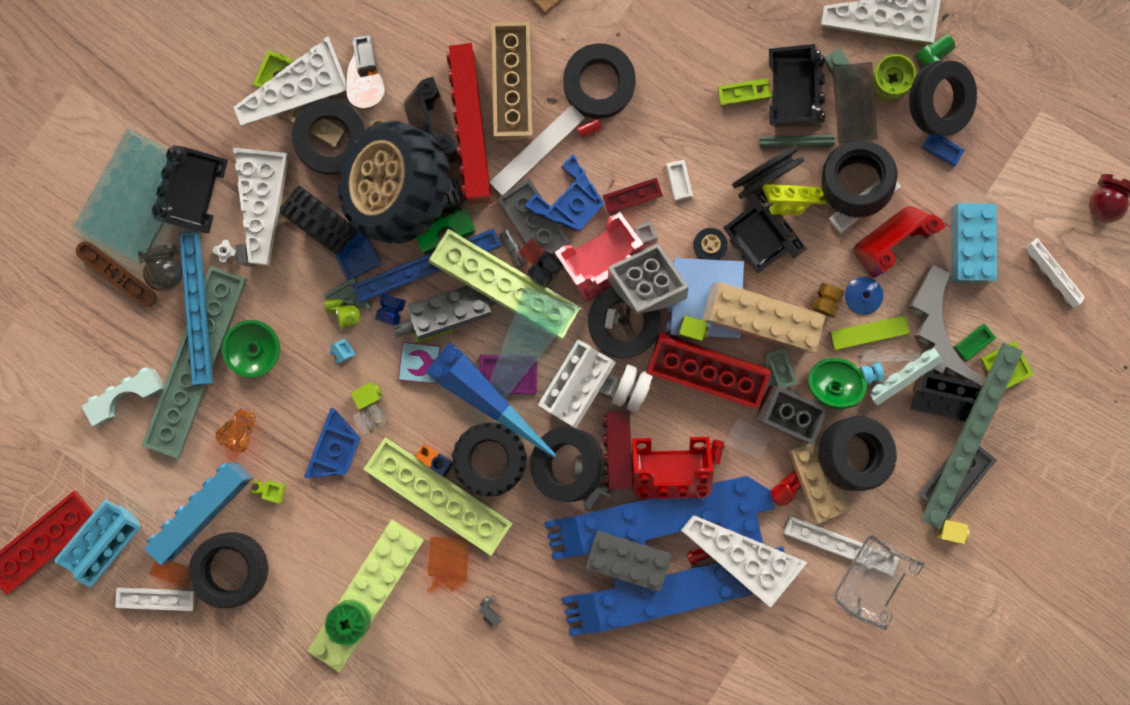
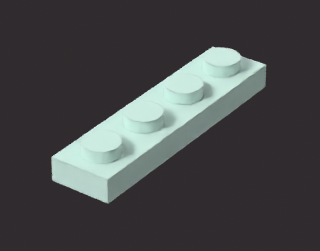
[869,348,943,406]

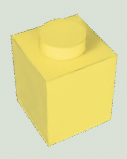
[936,520,970,544]

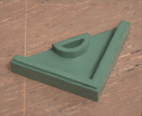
[323,278,372,310]

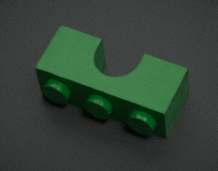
[416,208,476,255]

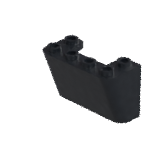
[769,44,825,127]
[151,145,228,234]

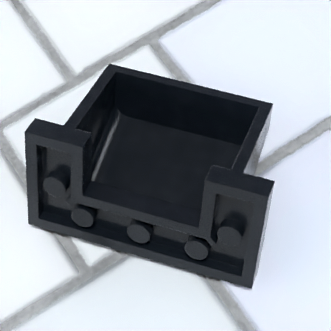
[723,188,807,274]

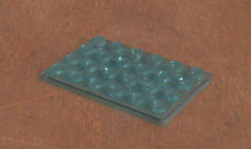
[72,128,168,264]

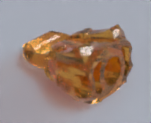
[215,409,256,453]

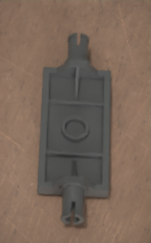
[393,285,498,340]

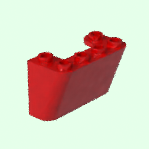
[632,437,714,499]

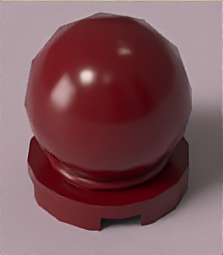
[1089,174,1130,223]

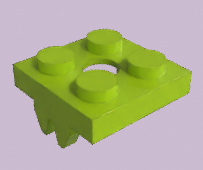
[253,50,294,88]

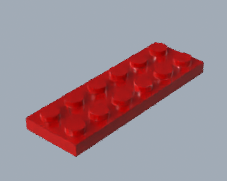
[0,491,94,595]

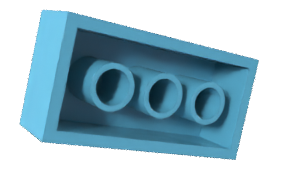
[951,203,997,283]

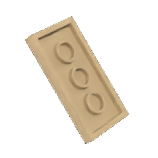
[788,438,851,524]

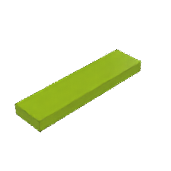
[830,315,910,350]

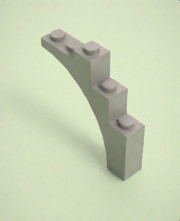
[907,265,984,385]

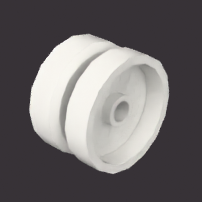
[611,364,653,413]

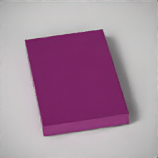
[479,355,537,394]

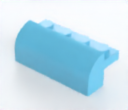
[54,499,141,588]

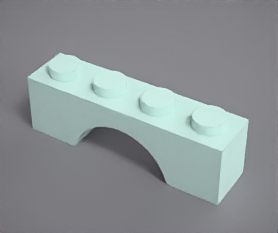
[81,367,164,426]

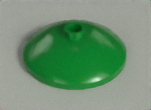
[222,320,280,378]
[808,358,867,409]

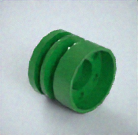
[325,599,371,646]

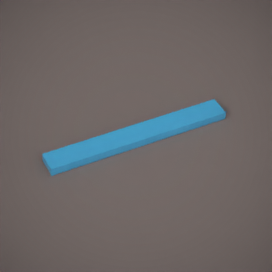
[179,231,213,386]

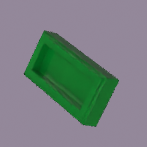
[953,323,996,362]

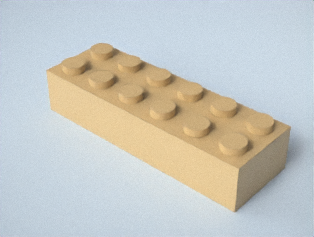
[491,22,533,141]
[702,282,825,353]

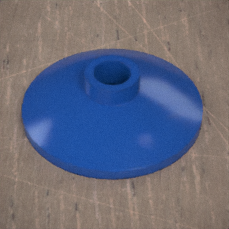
[845,277,883,315]

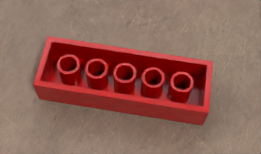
[647,332,771,409]

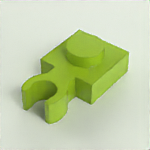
[250,480,287,504]

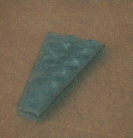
[490,287,580,399]

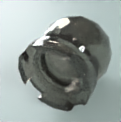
[138,245,182,292]

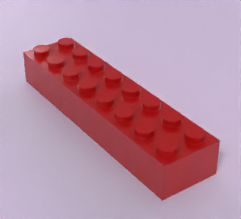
[446,43,492,204]

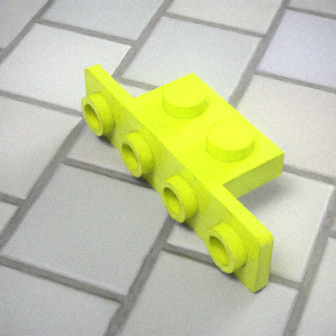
[762,184,827,216]

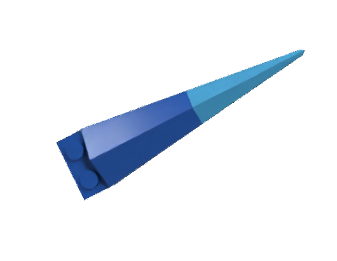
[426,342,556,457]

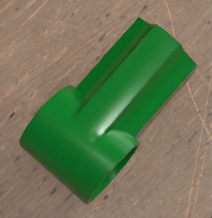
[915,34,956,67]

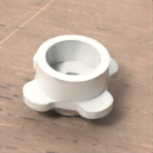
[213,240,236,263]

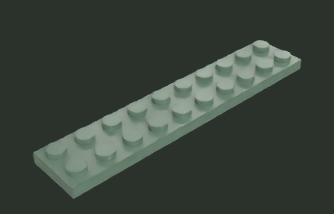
[142,266,247,459]

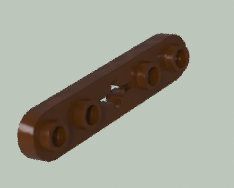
[76,241,157,307]

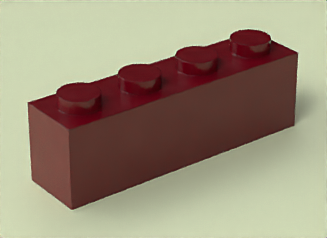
[603,411,632,489]

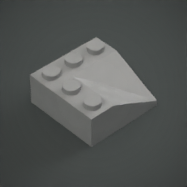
[608,243,689,314]

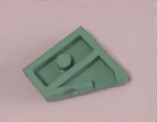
[763,348,798,396]

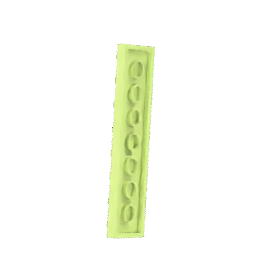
[428,229,580,340]
[363,437,513,556]
[307,519,424,672]

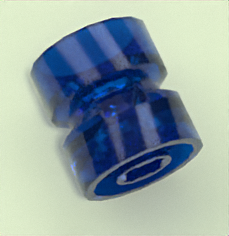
[375,293,406,326]

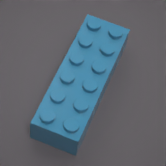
[144,462,253,565]

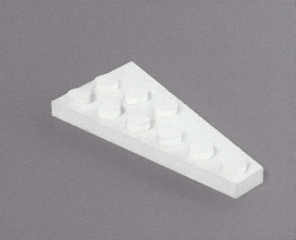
[820,0,941,45]
[233,36,347,127]
[233,148,289,266]
[681,515,807,608]

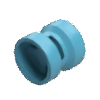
[859,362,885,385]

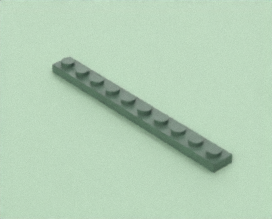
[921,343,1023,529]

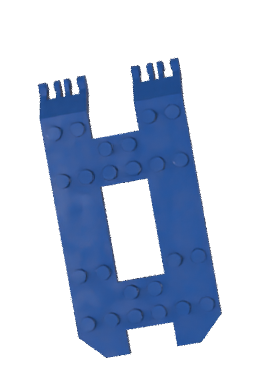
[544,476,785,636]

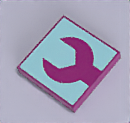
[398,342,441,384]

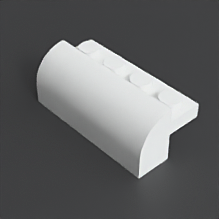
[538,340,616,428]

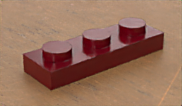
[602,178,663,214]

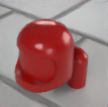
[770,471,801,506]

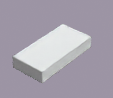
[666,160,693,202]

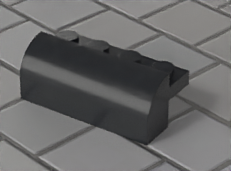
[910,373,998,422]

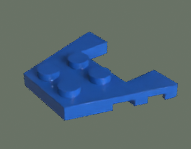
[524,154,604,232]

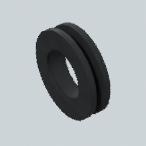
[563,43,636,119]
[909,61,977,136]
[292,99,365,174]
[731,146,805,199]
[588,287,661,358]
[530,427,604,502]

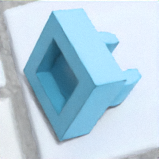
[329,339,356,363]

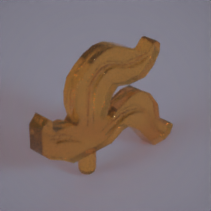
[427,564,467,592]

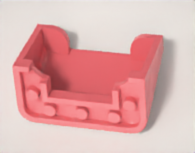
[555,212,645,300]

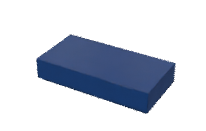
[921,134,965,167]

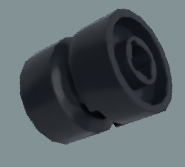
[527,251,564,287]

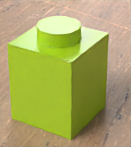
[678,315,709,342]
[351,382,383,410]

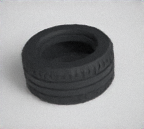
[821,140,898,218]
[188,532,269,609]

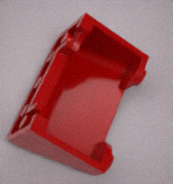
[854,206,946,278]

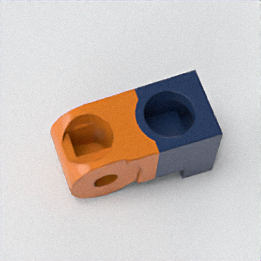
[415,444,453,477]

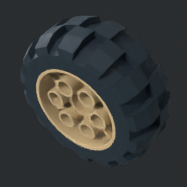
[338,121,450,244]

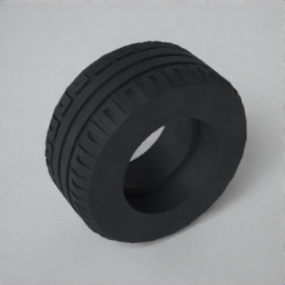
[818,416,897,491]

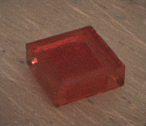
[518,238,545,265]

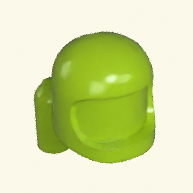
[324,299,360,330]

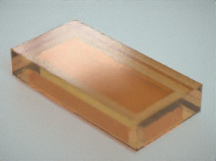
[149,560,190,588]

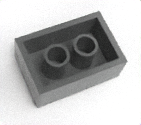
[754,385,828,445]

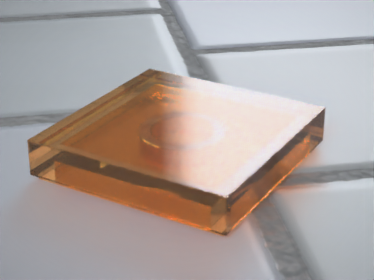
[428,536,469,578]

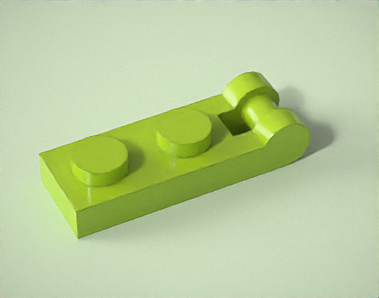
[717,78,773,106]

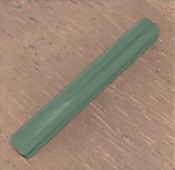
[759,135,835,148]

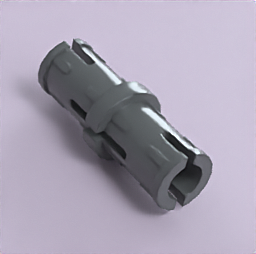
[499,229,528,268]

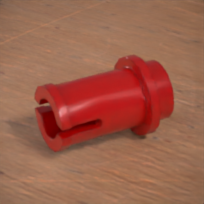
[577,118,602,138]
[710,439,725,465]
[686,548,711,565]

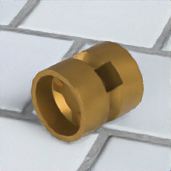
[811,283,844,317]

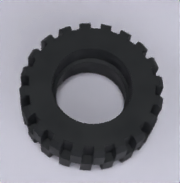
[280,186,356,254]
[452,423,527,497]

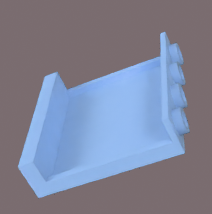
[666,258,744,339]

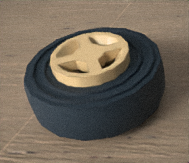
[693,228,728,260]

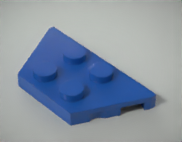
[304,408,361,478]

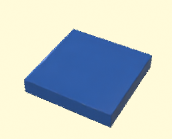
[333,233,383,281]

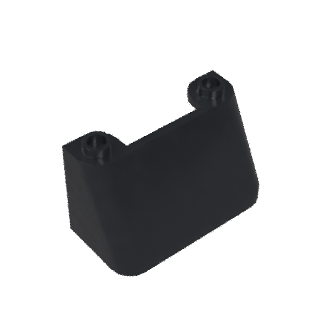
[403,77,460,163]

